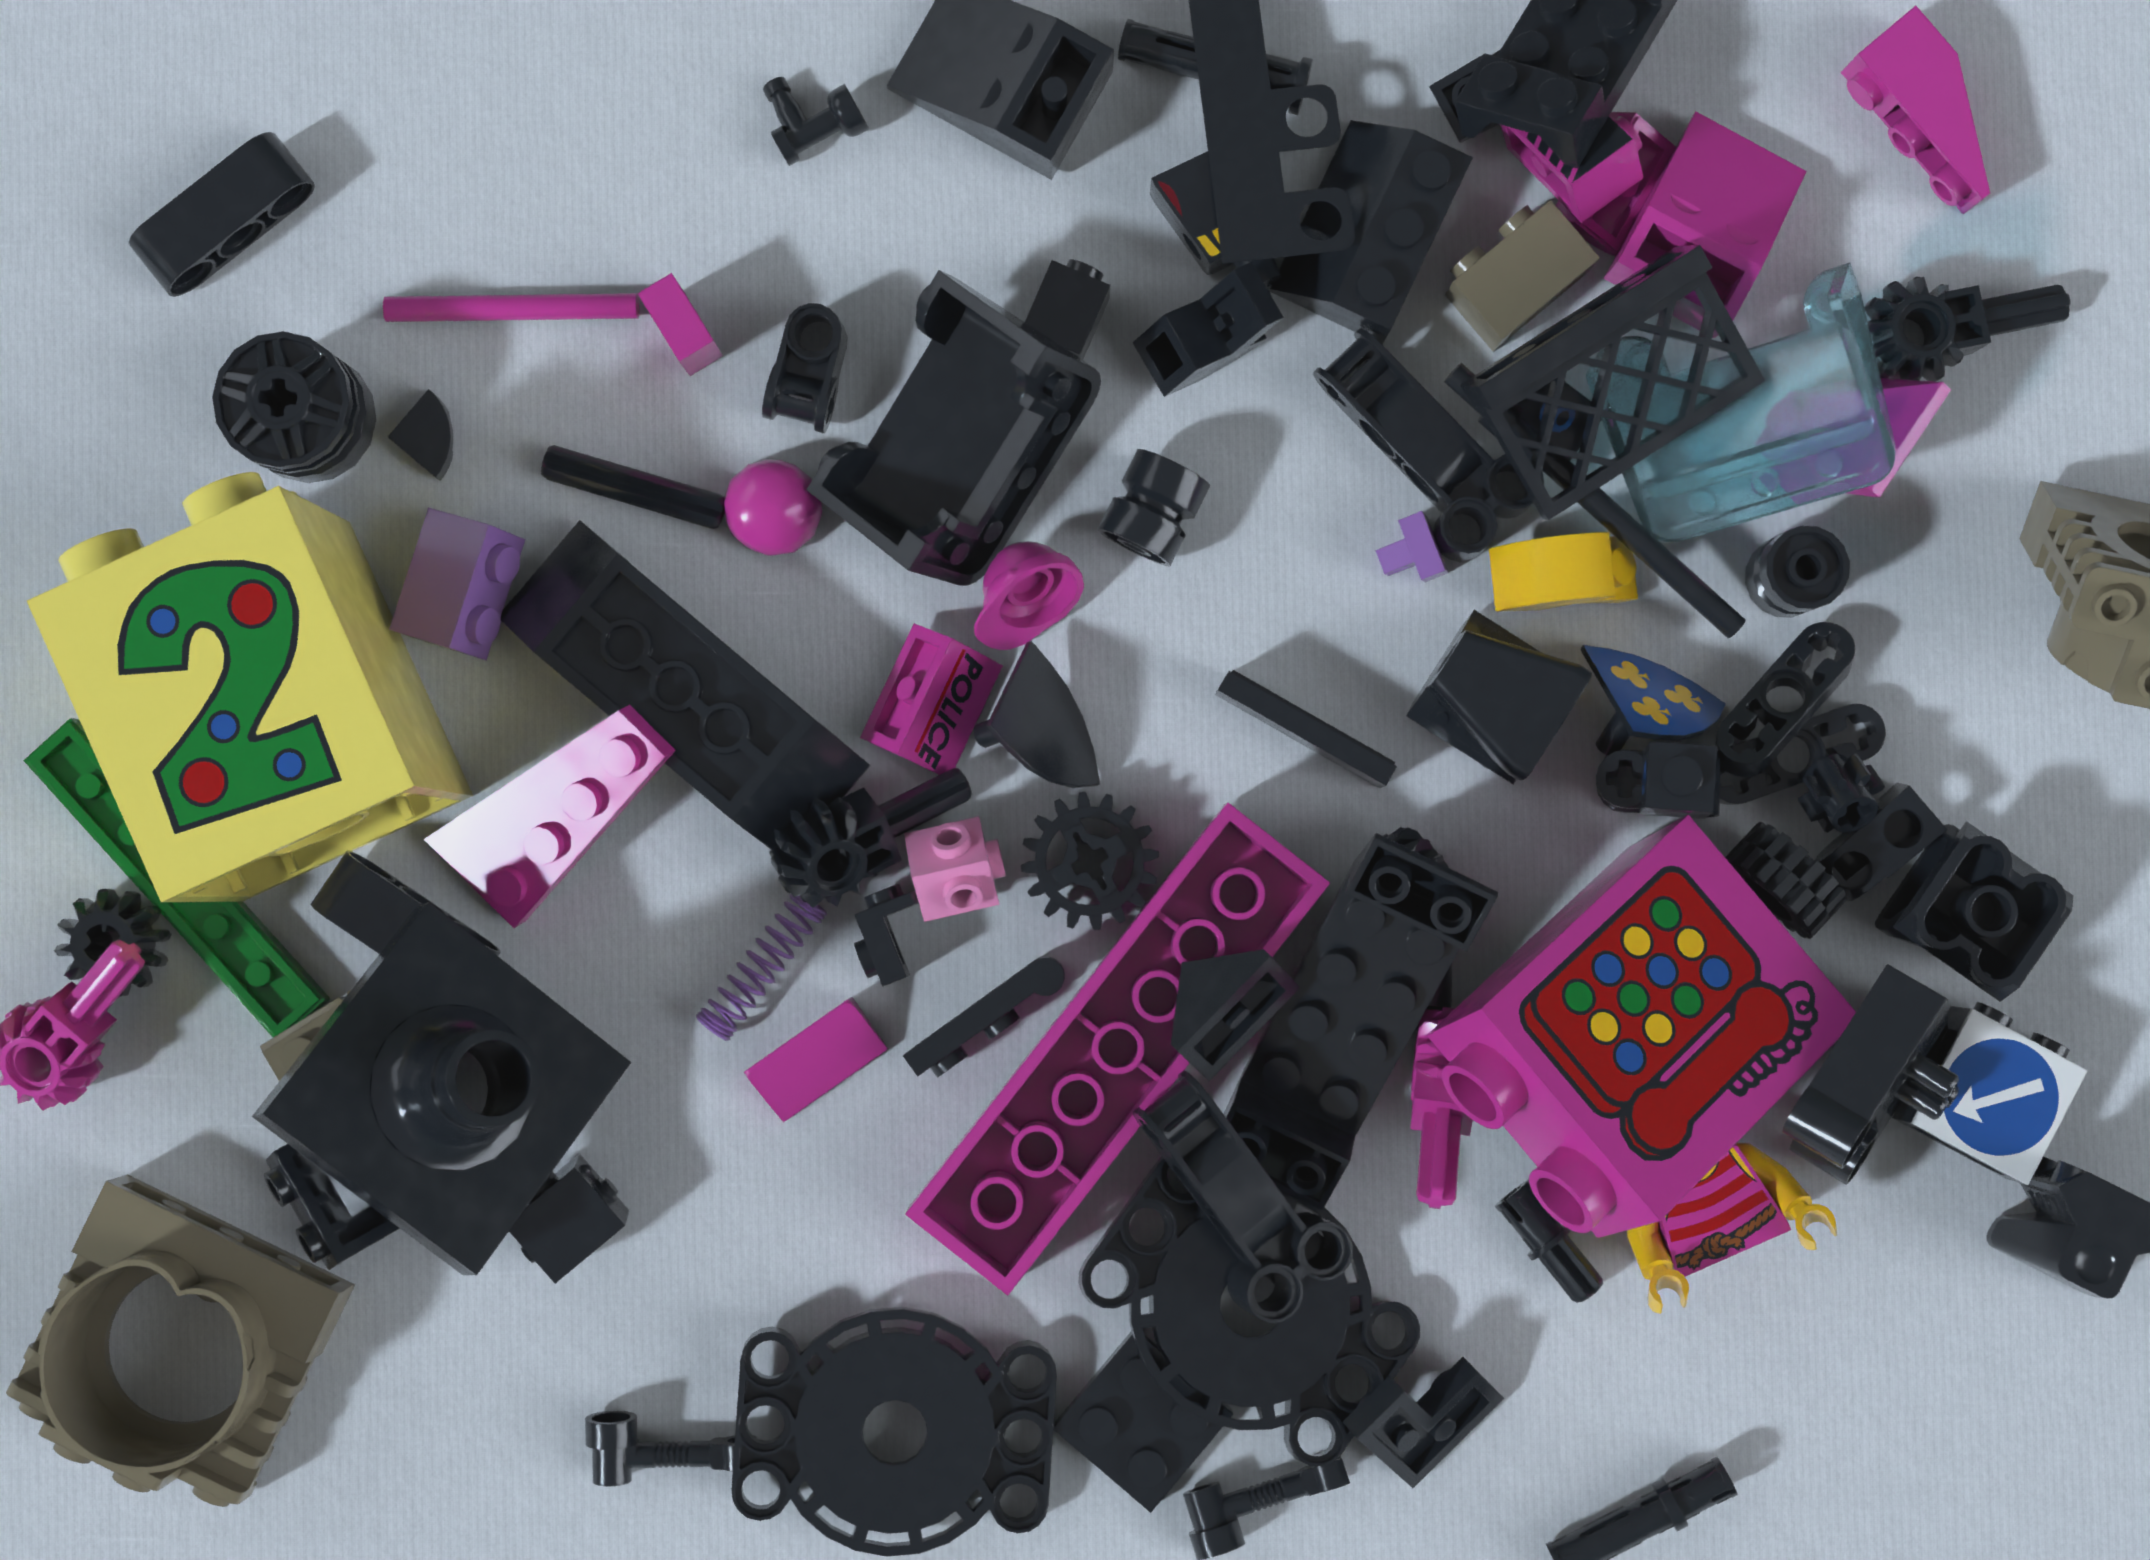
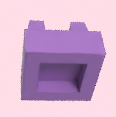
[1375,511,1449,582]

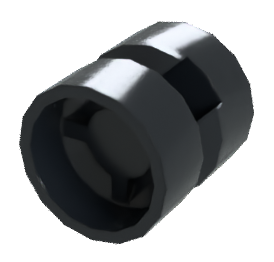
[1098,449,1210,567]
[1745,526,1850,618]

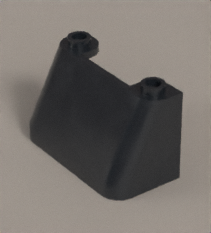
[807,270,1101,586]

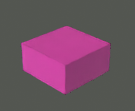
[637,273,723,376]

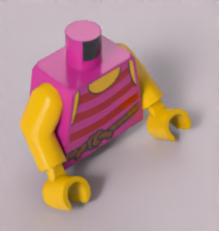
[1627,1143,1837,1314]

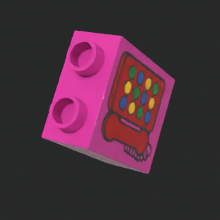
[1427,815,1856,1238]

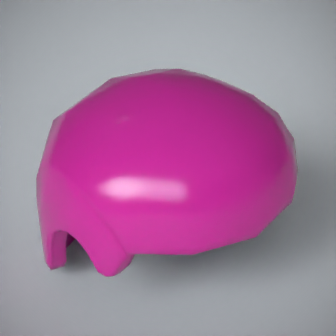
[724,459,822,556]

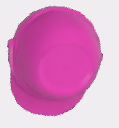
[974,541,1084,650]

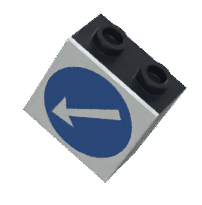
[1892,1002,2088,1185]

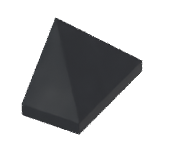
[1171,949,1301,1081]

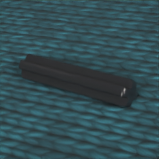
[541,445,725,529]

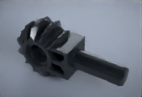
[1856,277,2071,382]
[769,768,972,908]

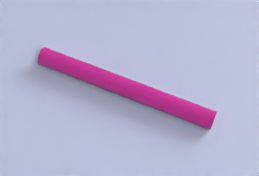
[383,293,640,322]

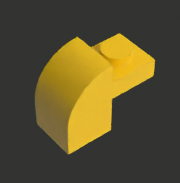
[1489,532,1638,612]

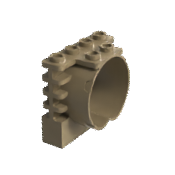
[2019,481,2150,709]
[6,1174,355,1507]

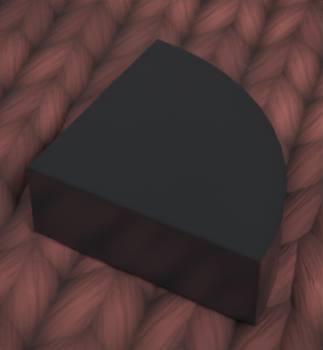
[388,389,453,481]

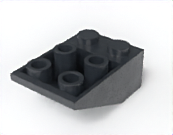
[887,0,1114,180]

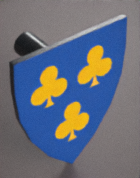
[1580,645,1726,756]

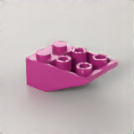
[1603,111,1807,338]

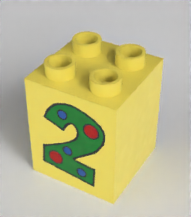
[27,472,473,902]

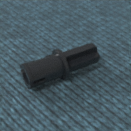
[1495,1181,1603,1303]

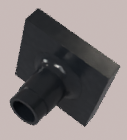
[252,902,631,1275]

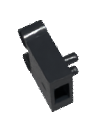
[1782,964,1959,1185]

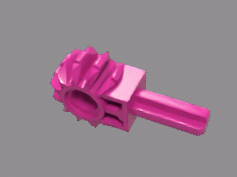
[0,940,145,1111]
[1410,1007,1473,1209]

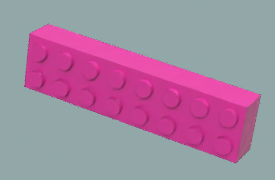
[905,802,1330,1296]

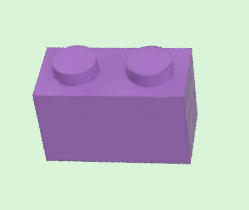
[389,507,526,661]

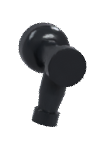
[763,77,869,166]

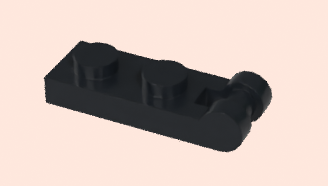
[903,956,1065,1078]

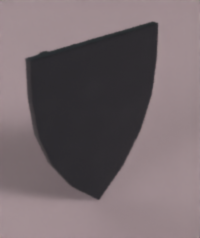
[974,641,1100,788]

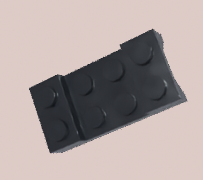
[1455,0,1677,169]

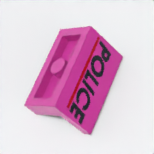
[860,623,1003,775]

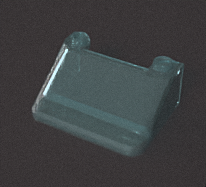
[1586,262,1896,542]

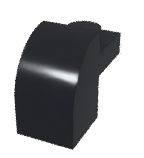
[1132,262,1284,397]

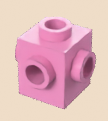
[904,816,1006,922]

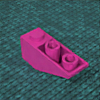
[1840,5,1990,214]

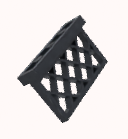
[1460,245,1765,520]

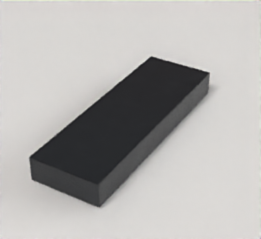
[1215,670,1397,788]

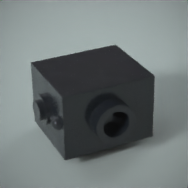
[509,1153,629,1284]

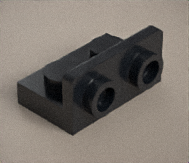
[264,1144,400,1270]

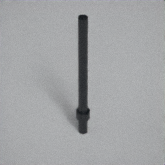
[1444,362,1746,638]

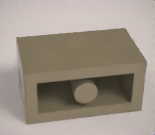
[1445,200,1600,352]

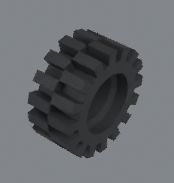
[1725,822,1847,939]

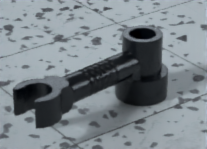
[585,1411,756,1487]
[1183,1456,1350,1560]

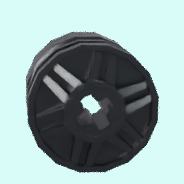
[212,331,376,483]

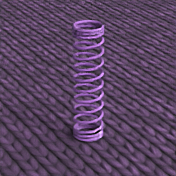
[696,894,827,1041]

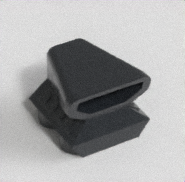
[1406,610,1592,785]
[1875,821,2073,1002]
[1986,1156,2150,1299]

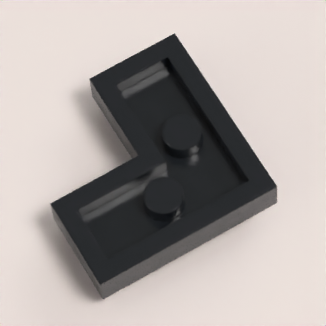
[1343,1357,1504,1488]

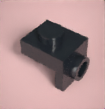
[854,883,919,987]

